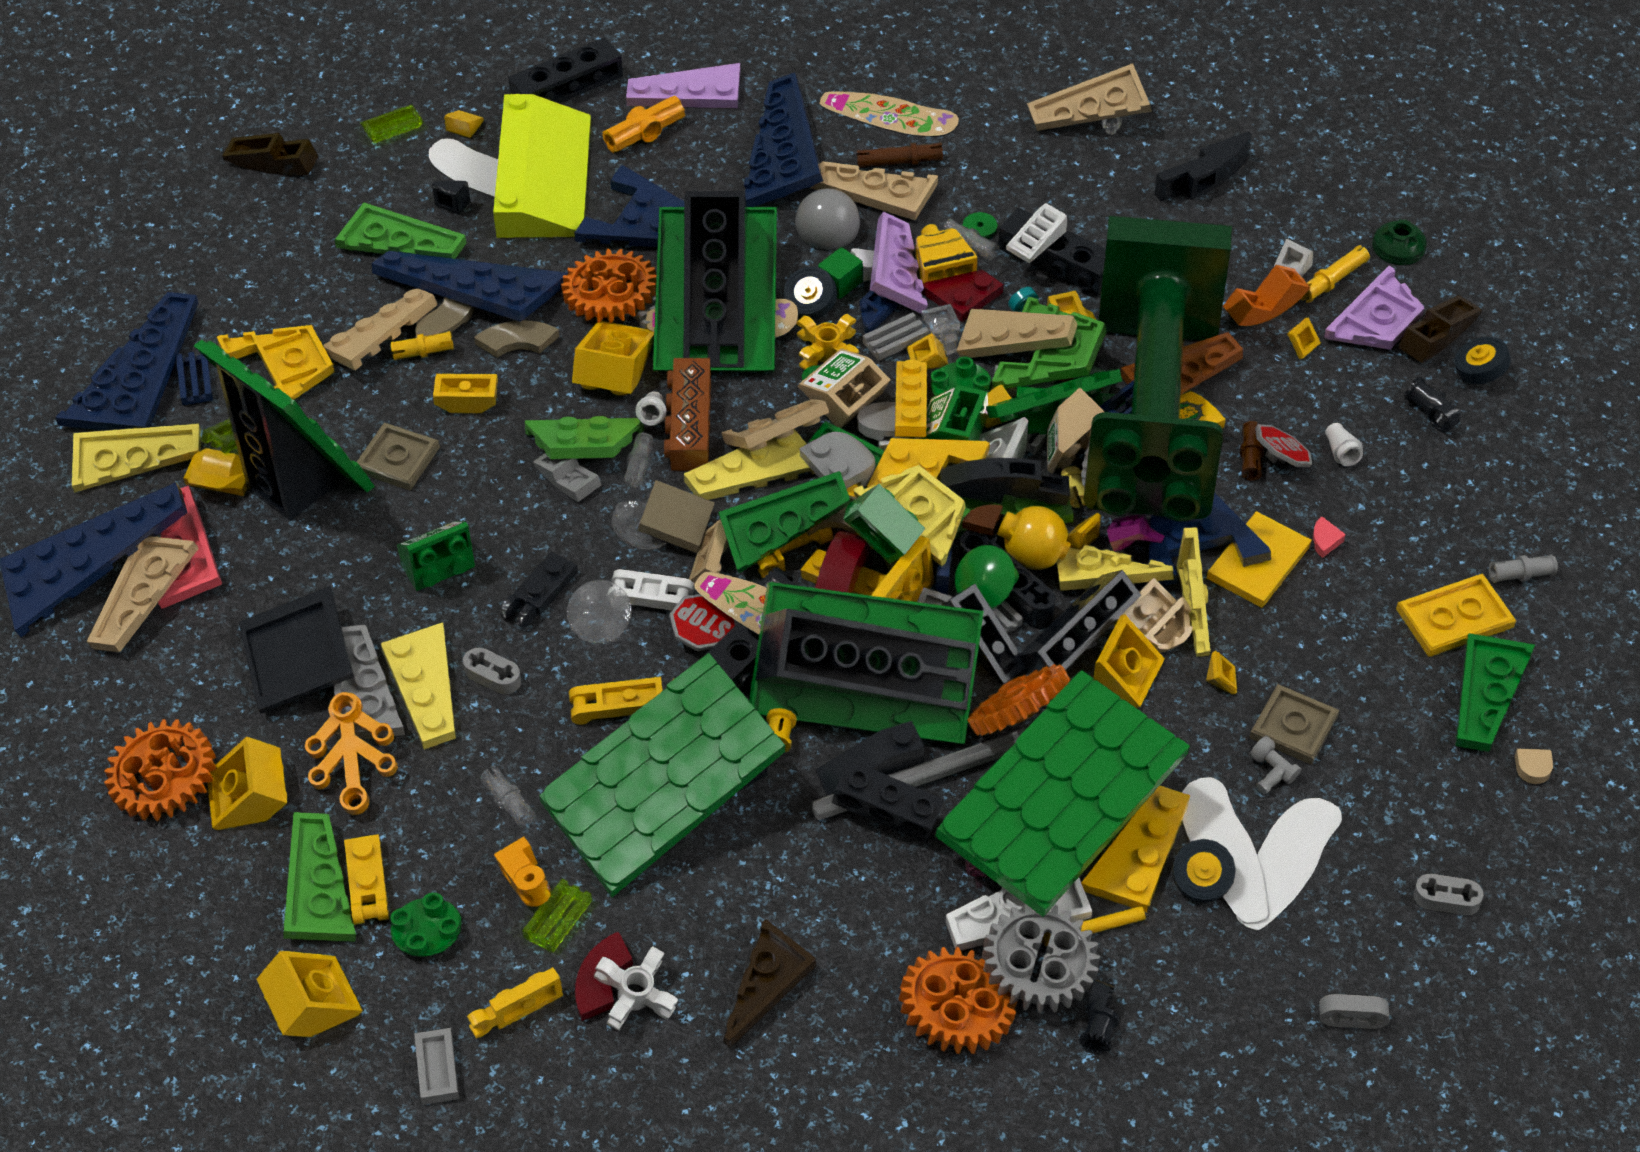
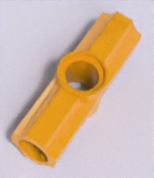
[602,95,685,153]

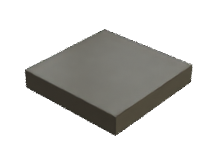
[357,423,440,491]
[637,480,715,553]
[1250,684,1339,765]

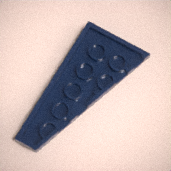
[744,72,824,207]
[372,251,568,322]
[55,292,198,431]
[0,483,188,637]

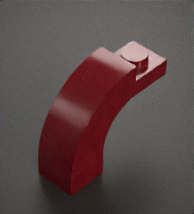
[815,531,875,593]

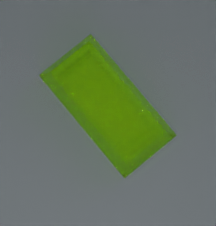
[360,104,424,143]

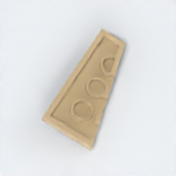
[810,161,938,220]
[957,309,1078,358]

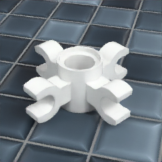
[594,946,678,1030]

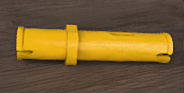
[1301,245,1370,303]

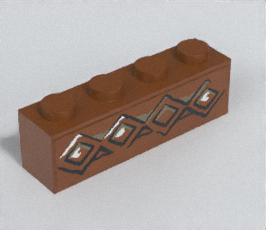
[664,358,711,471]

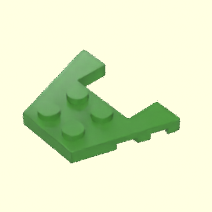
[992,297,1107,389]

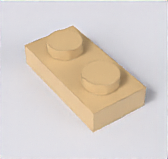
[689,520,729,584]

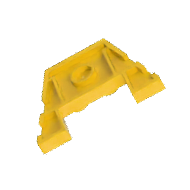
[217,325,335,400]
[867,438,990,488]

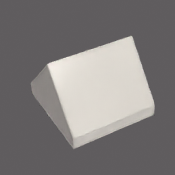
[1274,239,1313,277]

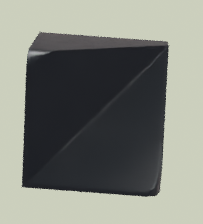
[432,181,471,214]

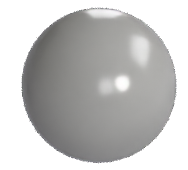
[795,188,860,250]

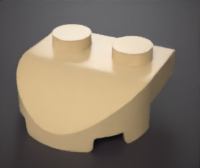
[1113,578,1193,653]

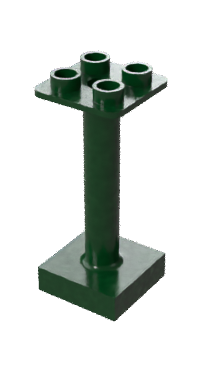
[1084,216,1232,521]

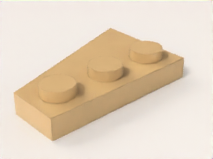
[721,399,829,451]

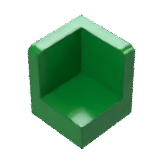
[818,247,863,299]

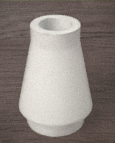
[636,391,666,426]
[1325,423,1363,466]

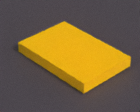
[1206,511,1312,608]
[1396,573,1516,657]

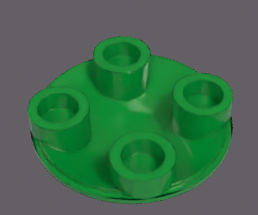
[931,357,992,396]
[955,545,1019,610]
[390,893,462,957]

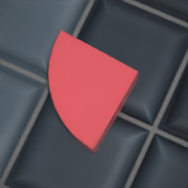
[1313,517,1346,558]

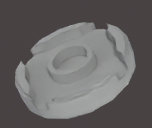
[857,402,907,441]

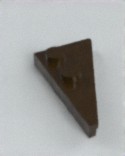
[723,919,816,1048]

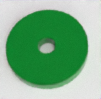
[963,212,998,240]

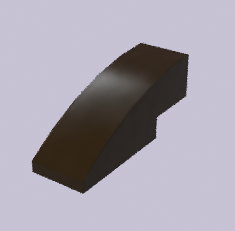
[222,133,318,176]
[1398,295,1482,363]

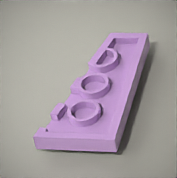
[626,63,741,108]

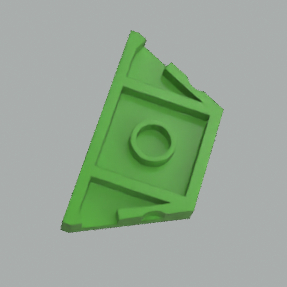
[525,416,644,459]

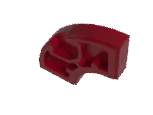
[575,932,633,1021]

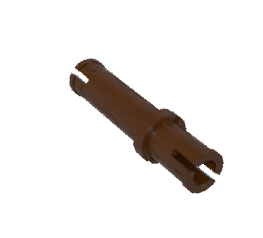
[857,142,943,168]

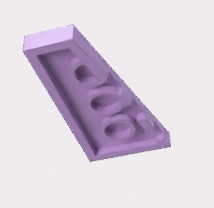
[870,212,928,314]

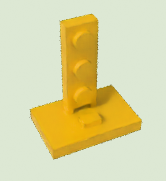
[800,535,935,602]

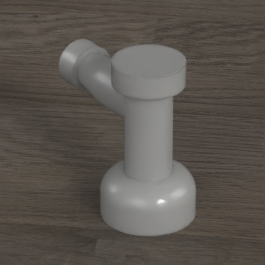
[1250,736,1302,794]

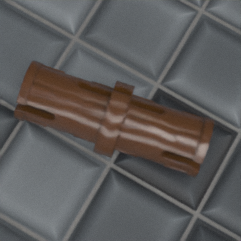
[1239,421,1264,481]

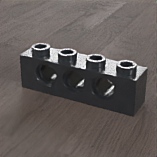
[508,37,623,103]
[998,208,1105,296]
[1018,570,1141,673]
[703,577,797,691]

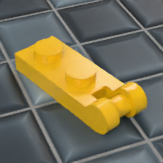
[569,677,663,725]
[344,834,389,925]

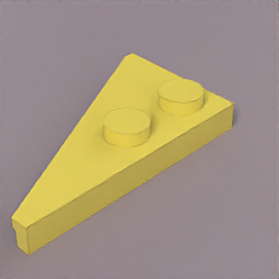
[1176,527,1210,657]
[1056,545,1174,591]

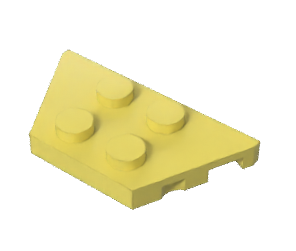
[853,465,966,566]

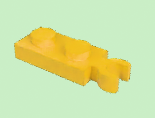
[467,967,563,1038]

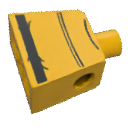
[915,224,978,283]

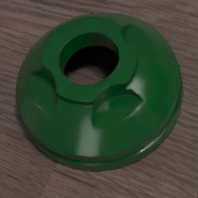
[1372,219,1426,265]

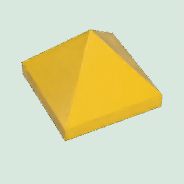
[1287,317,1321,359]
[1206,651,1237,695]

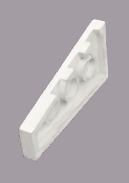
[946,878,1092,950]

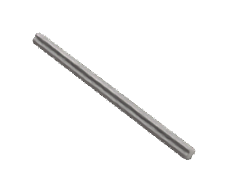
[812,727,1028,820]

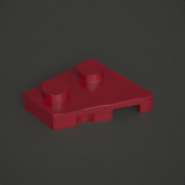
[921,269,1004,322]

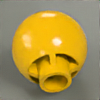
[997,506,1071,570]

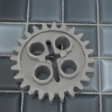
[982,904,1100,1013]

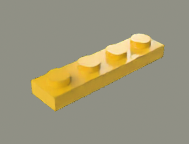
[895,359,927,437]

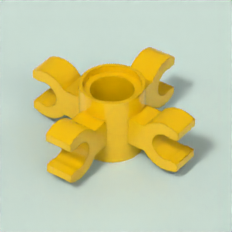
[797,314,859,370]

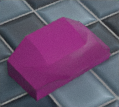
[1107,514,1165,552]

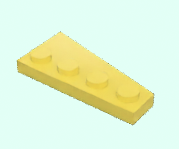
[72,424,201,493]
[684,429,815,500]
[381,622,456,749]

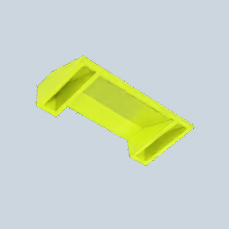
[493,94,591,238]

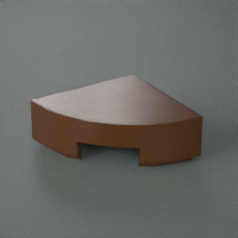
[962,504,1003,536]

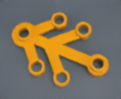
[305,692,398,815]

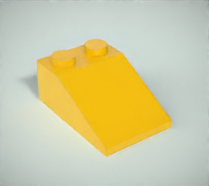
[572,321,654,395]

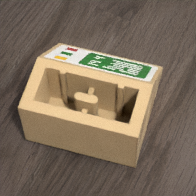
[798,348,891,429]
[1047,388,1104,474]

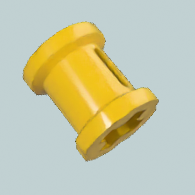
[767,708,797,752]

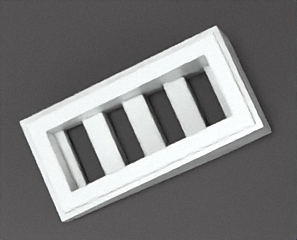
[1006,203,1067,263]

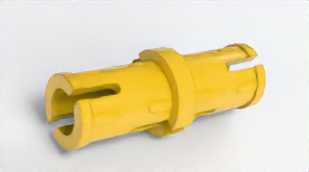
[391,331,454,361]

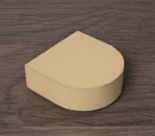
[1515,749,1553,784]

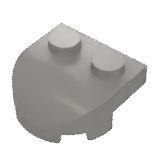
[799,432,876,489]

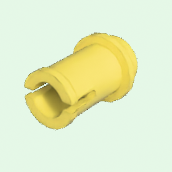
[1061,466,1085,508]

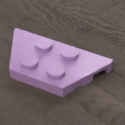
[1324,266,1424,349]

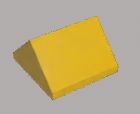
[1093,614,1165,708]

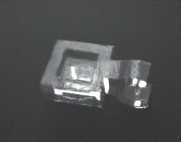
[922,304,960,355]

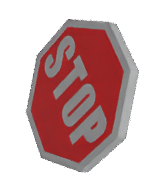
[1255,424,1312,467]
[669,594,738,651]

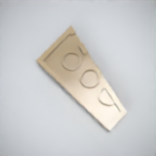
[1027,63,1152,131]
[323,288,437,370]
[87,536,199,652]

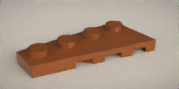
[1121,332,1243,394]

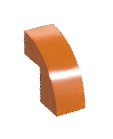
[1223,265,1311,326]

